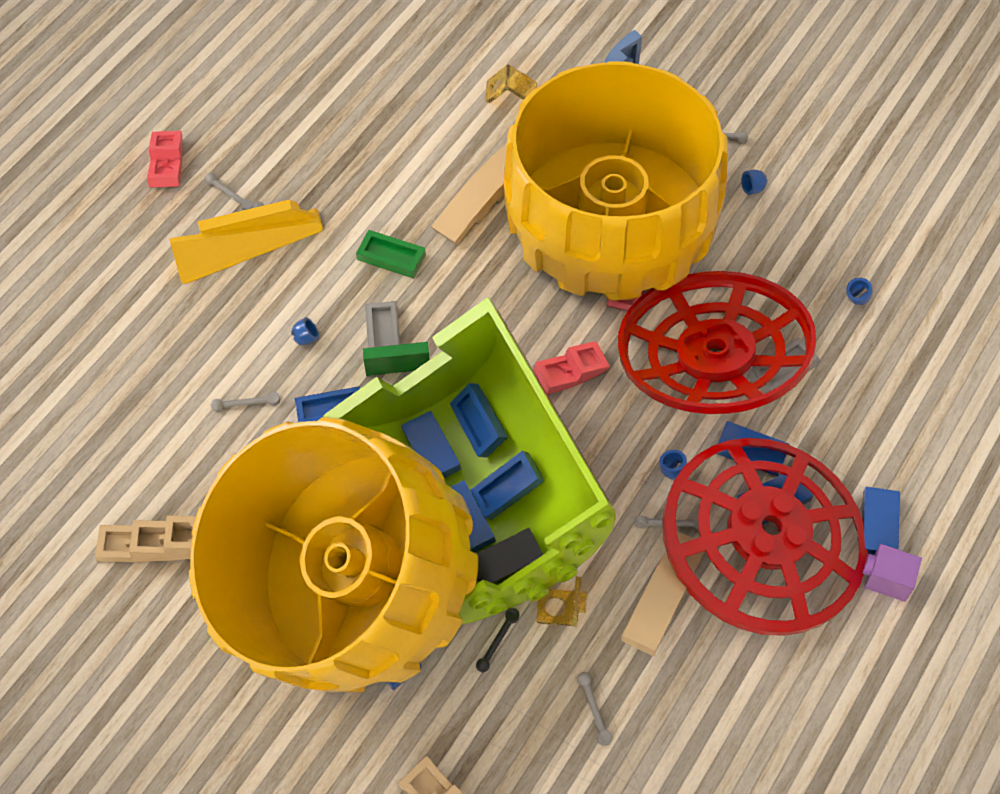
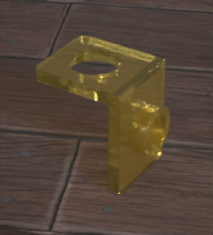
[485,64,537,103]
[536,576,587,627]

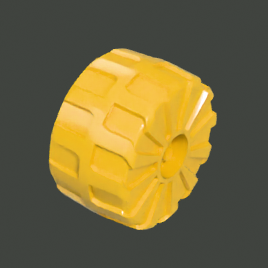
[504,61,728,300]
[189,417,478,692]

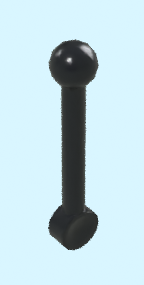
[476,608,520,673]

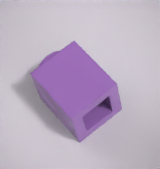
[862,544,922,602]

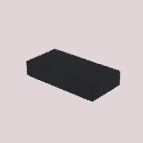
[476,528,543,585]

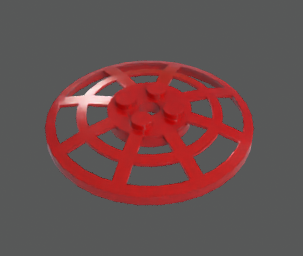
[618,271,816,414]
[662,438,868,636]

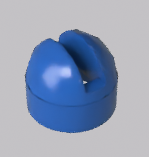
[741,169,767,195]
[846,278,873,305]
[291,317,319,345]
[659,450,687,480]

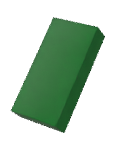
[356,229,426,279]
[362,342,430,376]

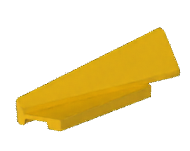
[169,199,323,284]

